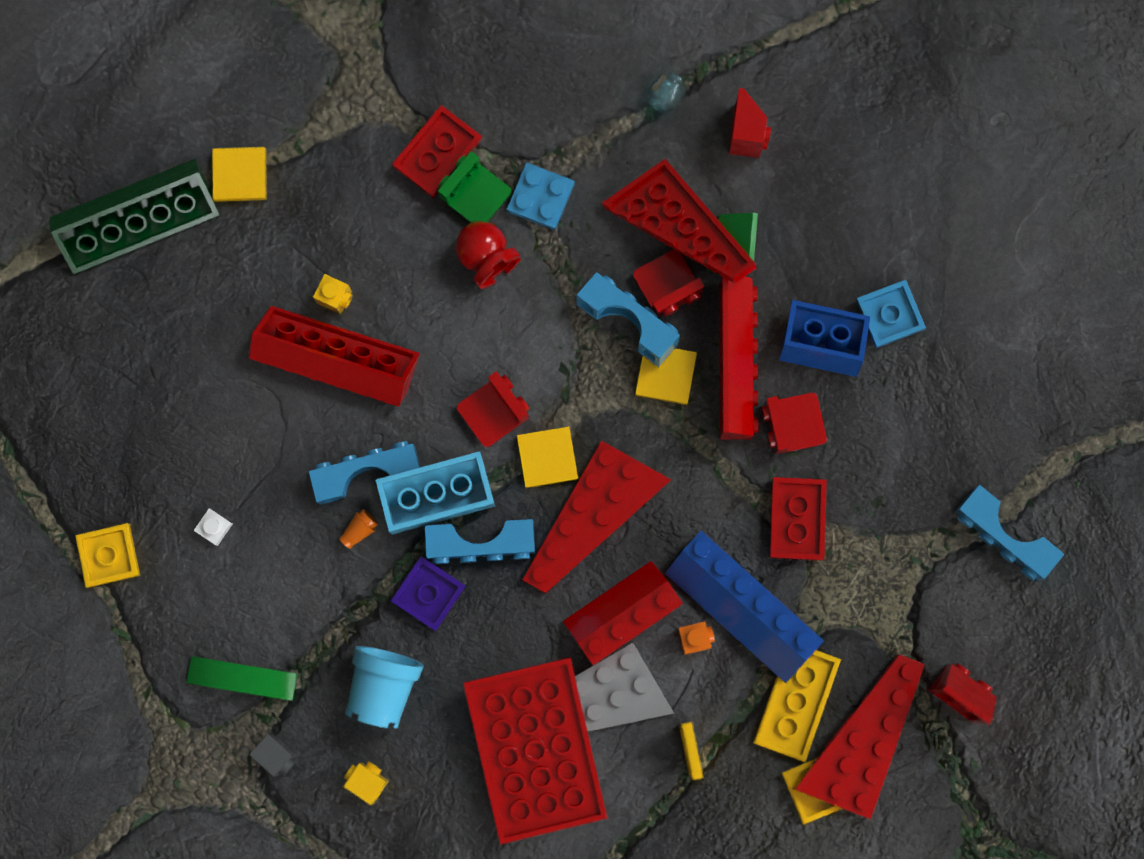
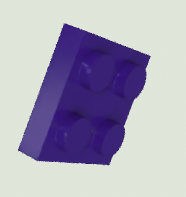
[391,556,466,631]

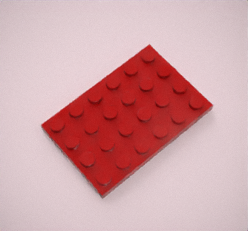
[463,657,607,844]

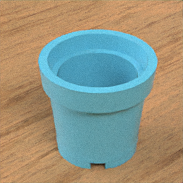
[345,646,424,728]

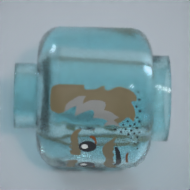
[647,72,685,113]

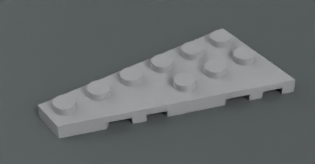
[575,643,674,732]

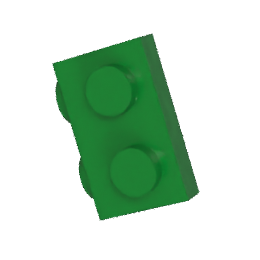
[438,151,511,223]

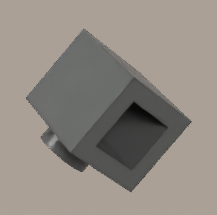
[250,733,296,777]

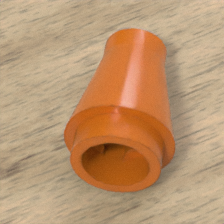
[339,509,378,549]

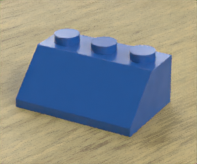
[779,300,870,377]

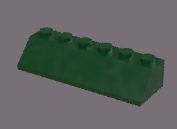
[49,158,220,274]

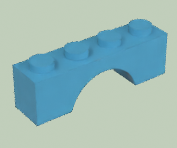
[576,272,680,368]
[309,441,421,505]
[954,485,1064,581]
[425,519,535,564]

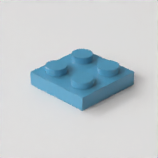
[507,162,575,231]
[856,280,926,349]

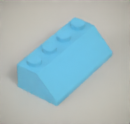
[376,451,496,535]

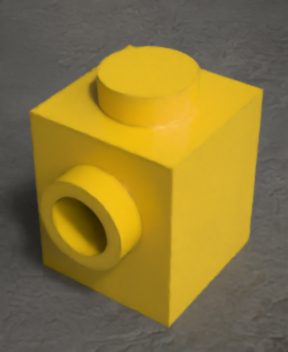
[313,274,353,315]
[344,761,389,805]

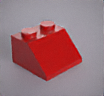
[729,88,771,158]

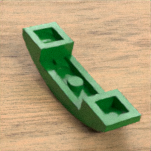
[186,656,298,701]

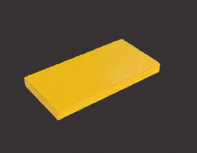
[753,650,841,762]

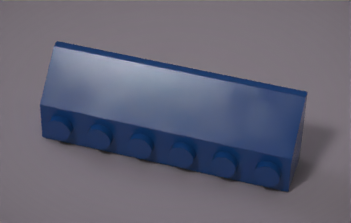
[665,531,824,683]

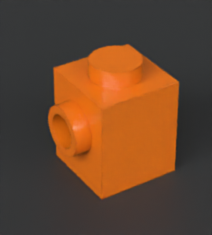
[677,622,715,655]

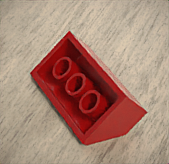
[563,561,683,666]

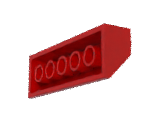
[719,276,758,440]
[249,306,420,407]

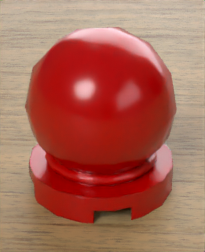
[455,221,521,289]

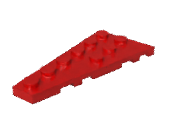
[601,159,757,284]
[522,441,671,593]
[793,654,925,819]

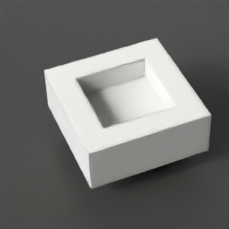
[194,508,233,546]

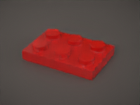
[392,105,482,198]
[769,477,827,561]

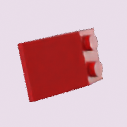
[928,663,997,724]

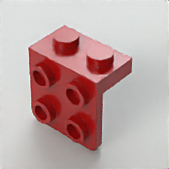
[633,249,704,318]
[457,371,530,447]
[761,393,827,455]

